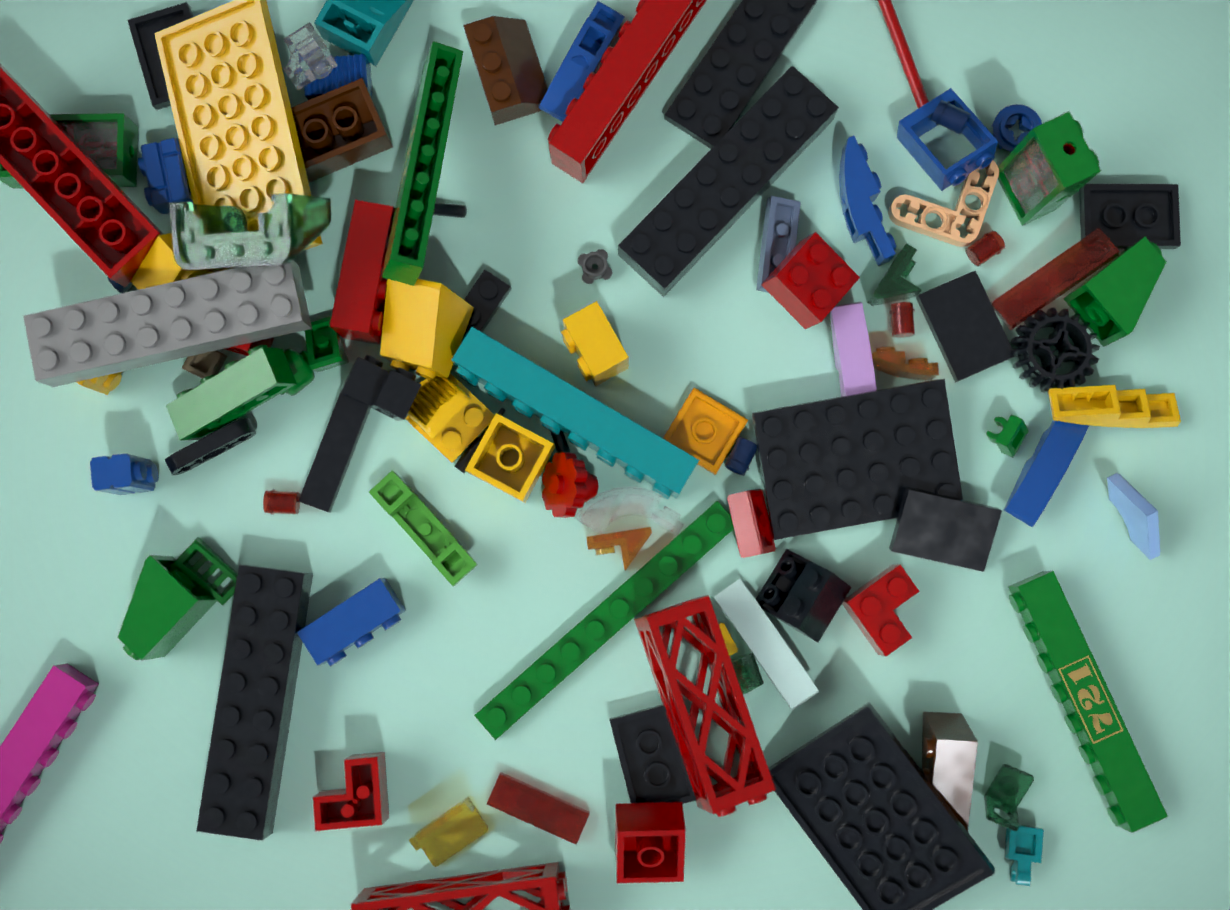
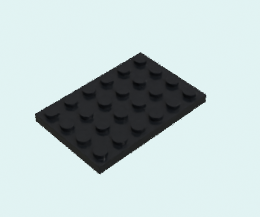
[752,379,963,540]
[768,702,995,910]

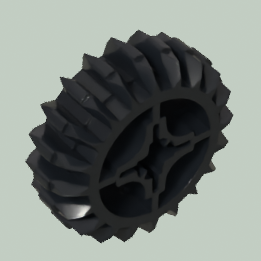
[1010,307,1100,393]

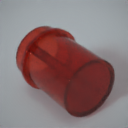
[966,230,1005,267]
[889,302,915,338]
[263,489,300,515]

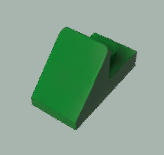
[304,316,349,372]

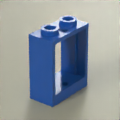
[897,88,998,191]

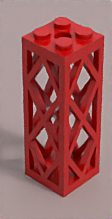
[634,595,776,817]
[351,862,571,910]

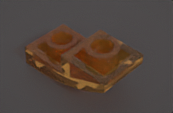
[872,347,939,380]

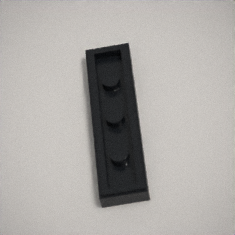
[298,393,371,513]

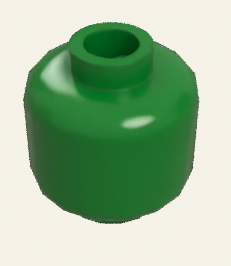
[280,348,315,396]

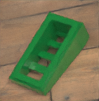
[173,537,238,606]

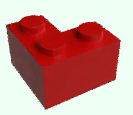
[842,564,920,657]
[313,752,389,831]

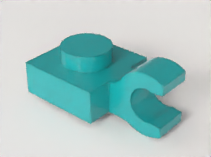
[1004,824,1044,886]

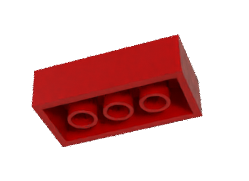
[330,200,395,345]

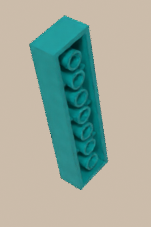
[451,327,699,500]

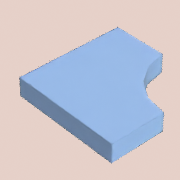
[1107,473,1161,560]

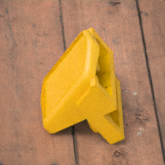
[405,374,495,463]

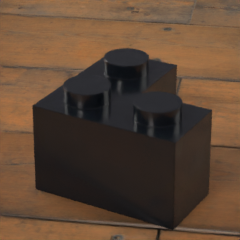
[339,355,422,421]

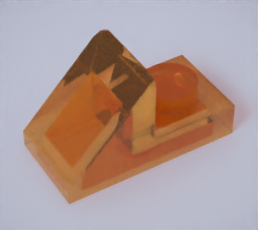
[586,527,652,571]

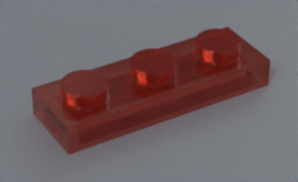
[487,772,590,845]

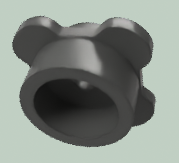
[578,249,612,284]

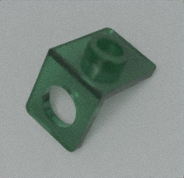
[731,652,764,694]
[984,764,1034,831]

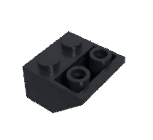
[755,549,852,643]

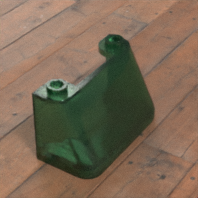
[169,193,332,270]

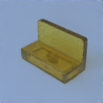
[409,797,489,867]

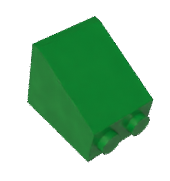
[1063,236,1167,347]
[117,555,217,661]

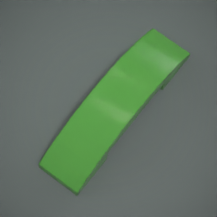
[369,470,478,587]

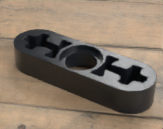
[165,418,256,476]

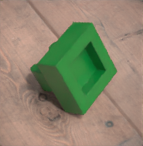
[986,414,1029,458]

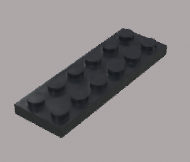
[664,0,817,149]

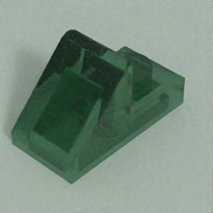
[867,243,922,306]

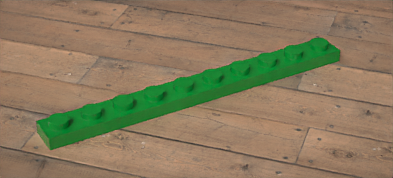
[474,501,734,740]

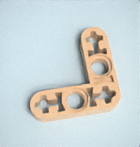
[888,161,999,247]

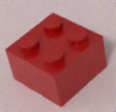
[761,232,860,329]
[615,802,686,883]

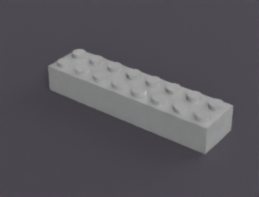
[23,256,312,387]

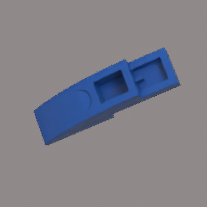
[539,1,625,122]
[839,135,896,267]

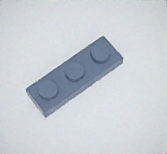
[756,196,801,293]

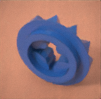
[992,104,1042,153]

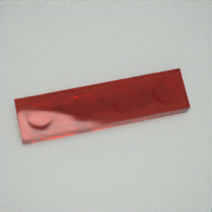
[991,228,1120,330]

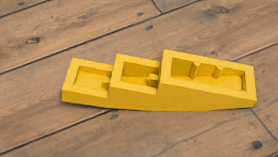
[1048,385,1181,428]

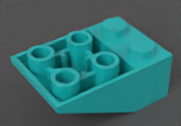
[314,0,414,66]

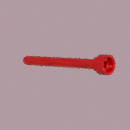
[877,0,929,109]

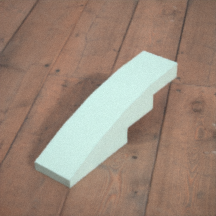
[714,579,819,710]

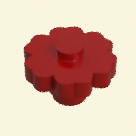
[542,452,599,518]

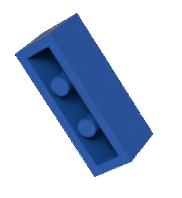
[297,578,406,666]

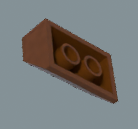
[463,16,548,125]
[291,78,393,183]

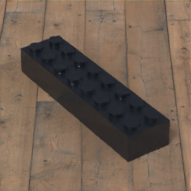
[618,66,839,297]
[196,565,313,841]

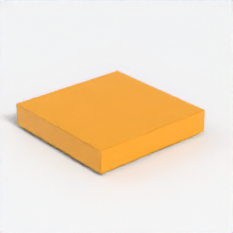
[663,388,748,475]

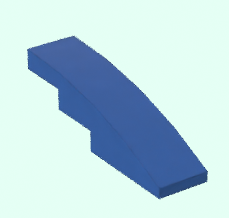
[1004,420,1089,527]

